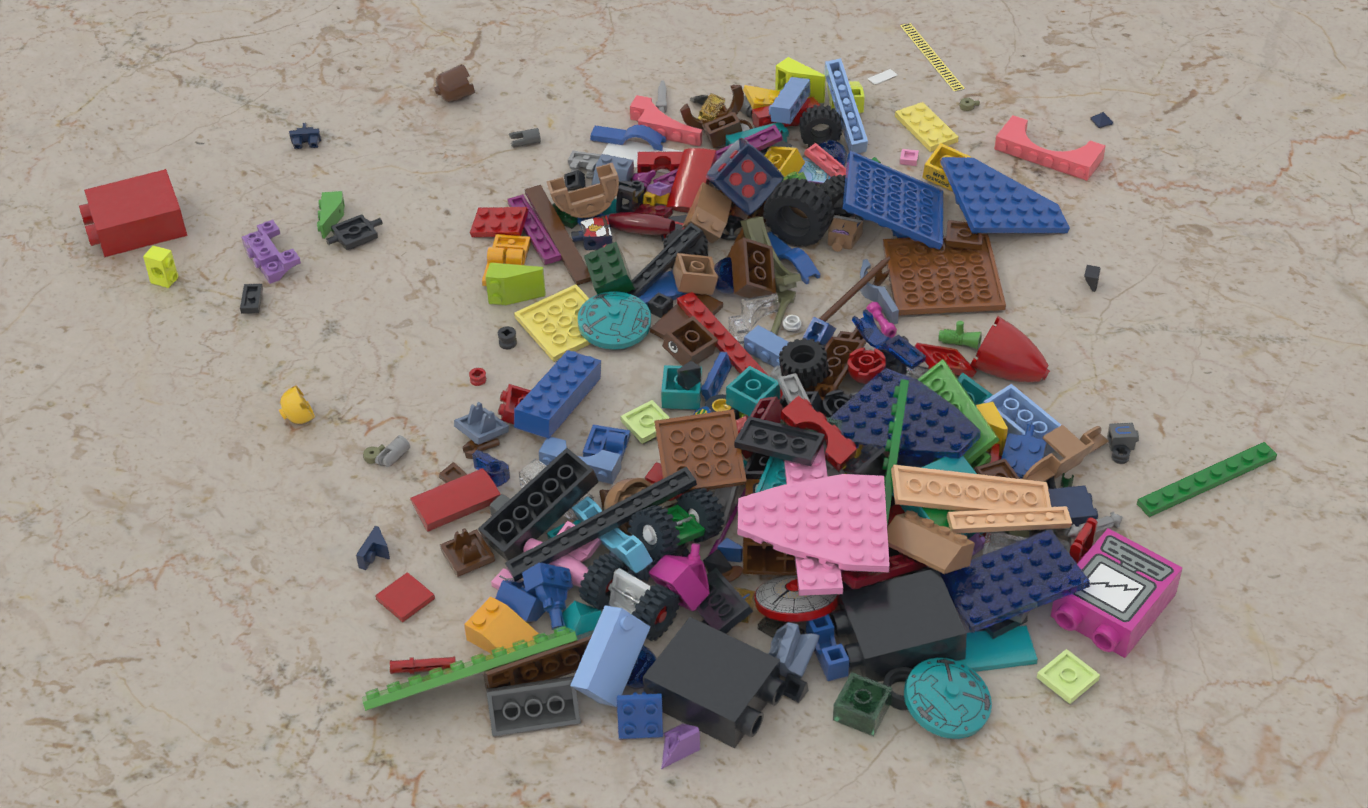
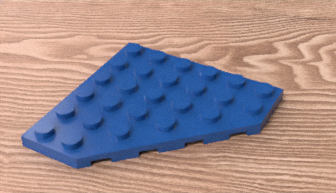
[940,157,1070,233]

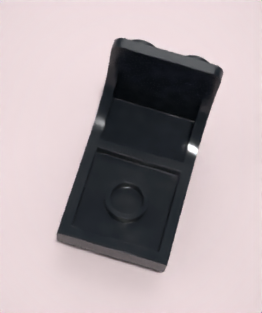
[843,444,895,507]

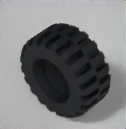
[764,178,834,247]

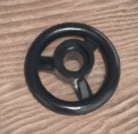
[721,215,744,240]

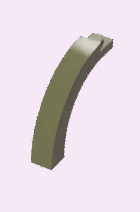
[741,217,801,292]

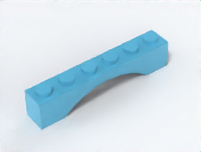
[572,496,653,573]

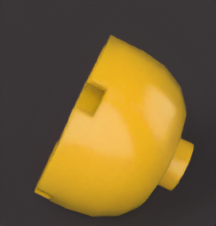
[279,385,315,424]

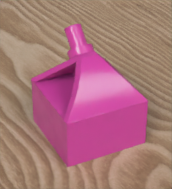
[648,543,710,612]

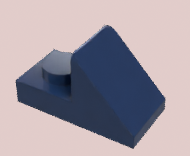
[356,526,390,570]

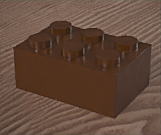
[731,237,776,303]

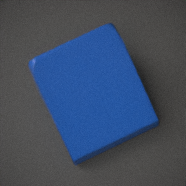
[717,538,743,563]

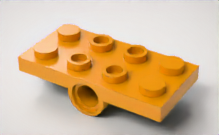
[482,234,531,286]

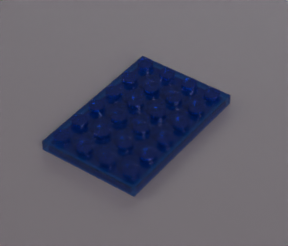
[940,529,1090,633]

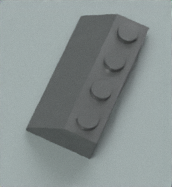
[486,676,581,737]

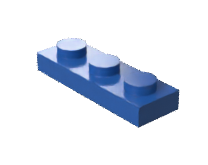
[701,352,732,402]

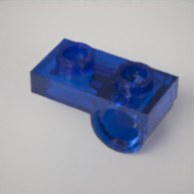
[472,450,510,487]

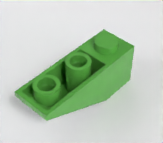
[317,191,345,239]

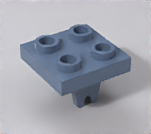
[454,402,509,445]

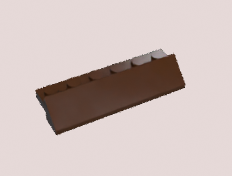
[803,327,873,401]
[482,630,594,691]

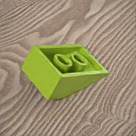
[486,263,546,305]

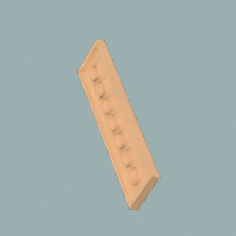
[891,465,1051,511]

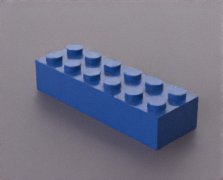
[514,350,601,439]

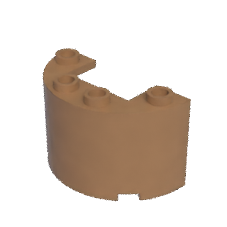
[546,163,619,218]

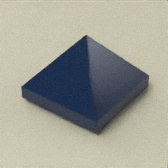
[1090,112,1113,128]

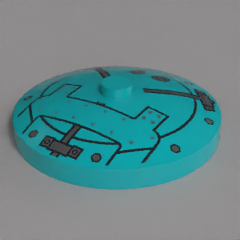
[578,292,651,349]
[904,658,992,739]

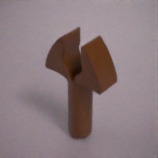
[463,438,500,459]

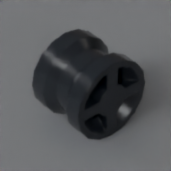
[498,326,517,350]

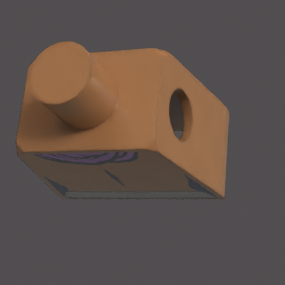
[828,214,863,252]

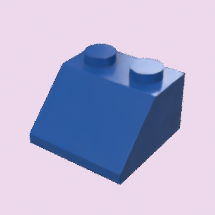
[495,580,545,623]

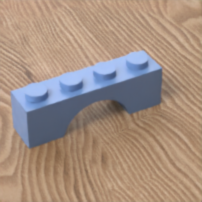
[539,437,621,484]

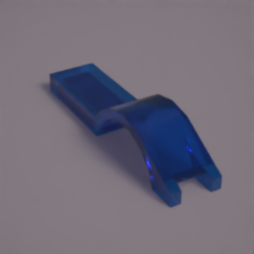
[852,309,926,370]

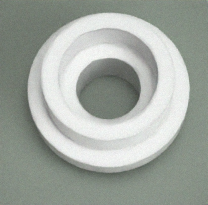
[783,315,801,331]

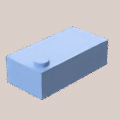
[984,384,1061,457]
[570,605,650,707]

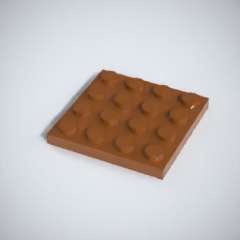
[654,409,747,494]

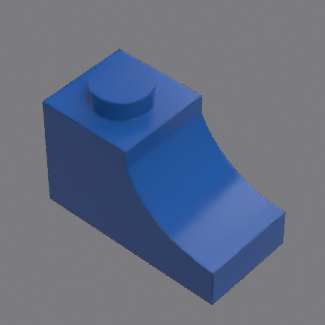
[803,317,837,346]

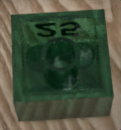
[833,672,892,736]

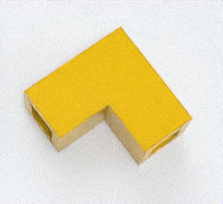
[643,192,670,206]

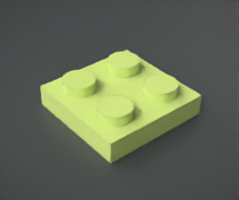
[620,400,670,444]
[1037,649,1100,704]

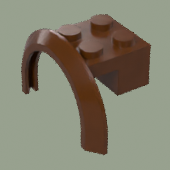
[680,85,744,149]

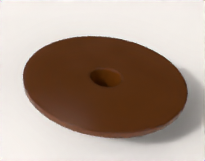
[722,566,743,583]

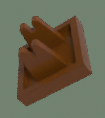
[440,528,495,577]

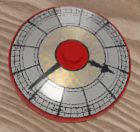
[754,575,840,622]

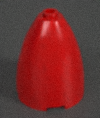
[970,316,1050,382]

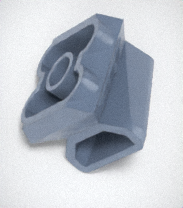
[768,623,820,679]

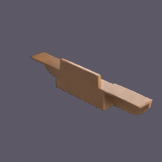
[1022,425,1109,482]

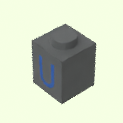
[1107,423,1139,451]

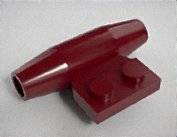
[608,204,676,236]

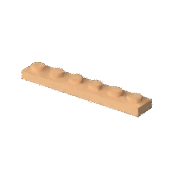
[947,506,1072,534]

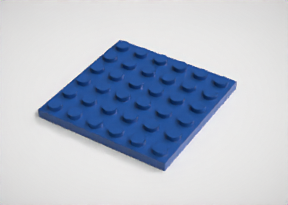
[843,151,943,250]

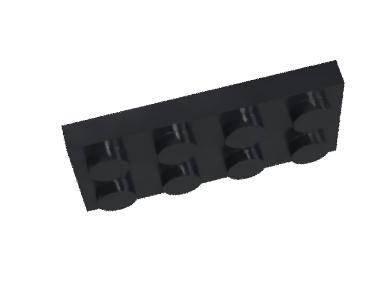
[734,416,825,466]
[696,568,754,634]

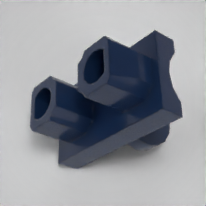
[289,123,322,149]

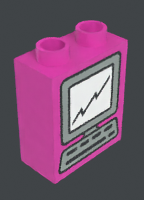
[1050,528,1183,658]

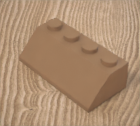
[887,511,975,574]

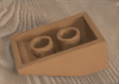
[682,182,732,243]

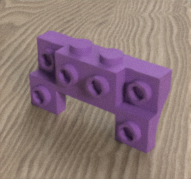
[242,220,301,284]

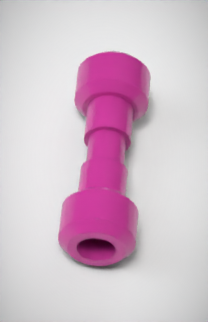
[866,302,897,338]

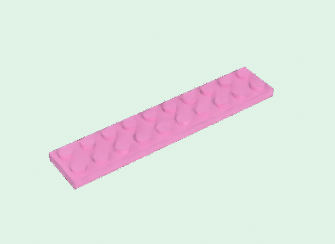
[784,445,843,596]

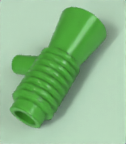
[938,321,982,350]

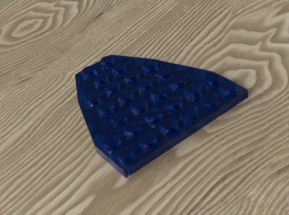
[827,368,981,459]

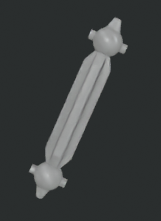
[1068,512,1123,539]

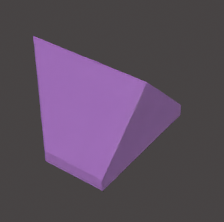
[661,723,700,769]

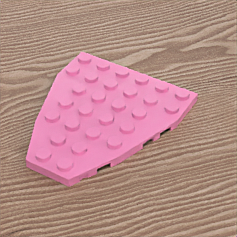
[737,474,889,572]

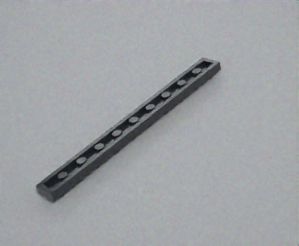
[505,467,697,582]

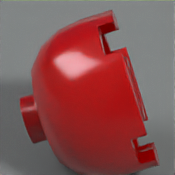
[848,348,886,384]

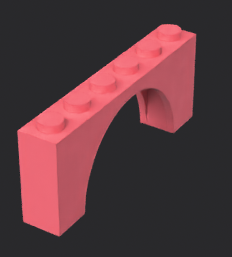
[994,115,1106,181]

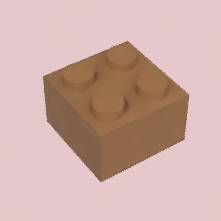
[672,253,718,295]

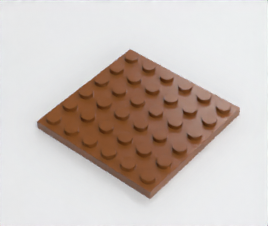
[883,234,1006,315]

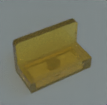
[698,93,726,121]

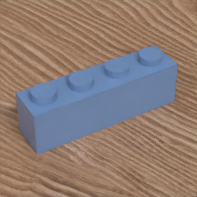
[769,77,810,124]
[744,325,789,367]

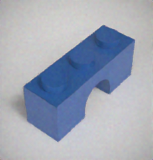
[806,614,849,681]

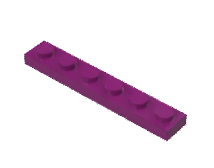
[507,194,561,265]

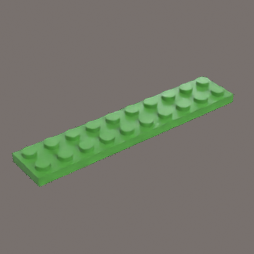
[362,626,577,711]

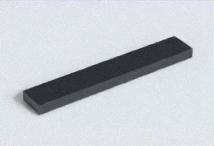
[627,223,704,297]

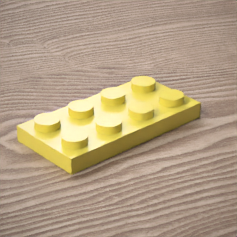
[895,102,959,152]

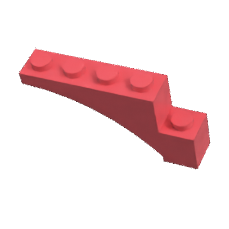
[630,95,703,147]

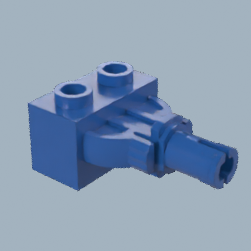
[522,563,573,630]

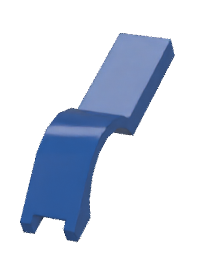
[590,125,666,151]
[767,231,820,285]

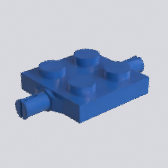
[1002,424,1048,479]

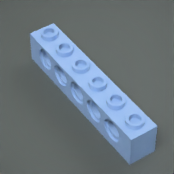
[824,58,868,154]

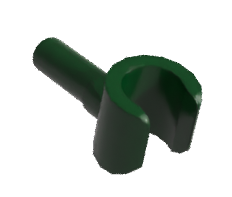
[1060,473,1074,488]

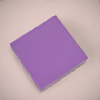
[647,182,671,196]

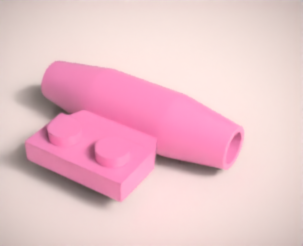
[523,521,601,587]

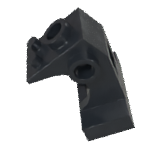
[616,181,644,213]

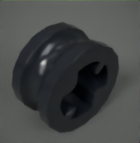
[1111,445,1131,464]

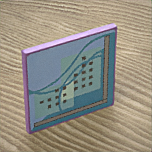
[798,158,831,185]

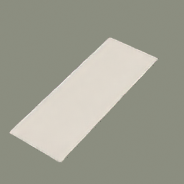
[602,140,679,173]

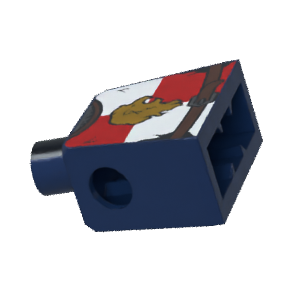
[571,215,613,250]

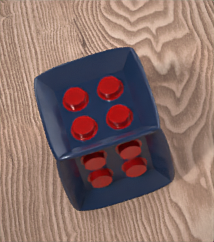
[706,138,784,216]

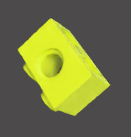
[143,246,178,288]

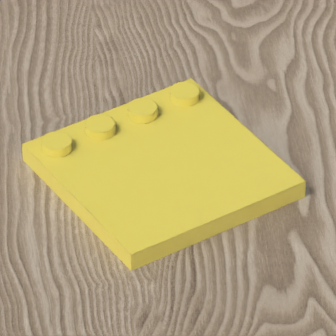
[514,284,591,362]

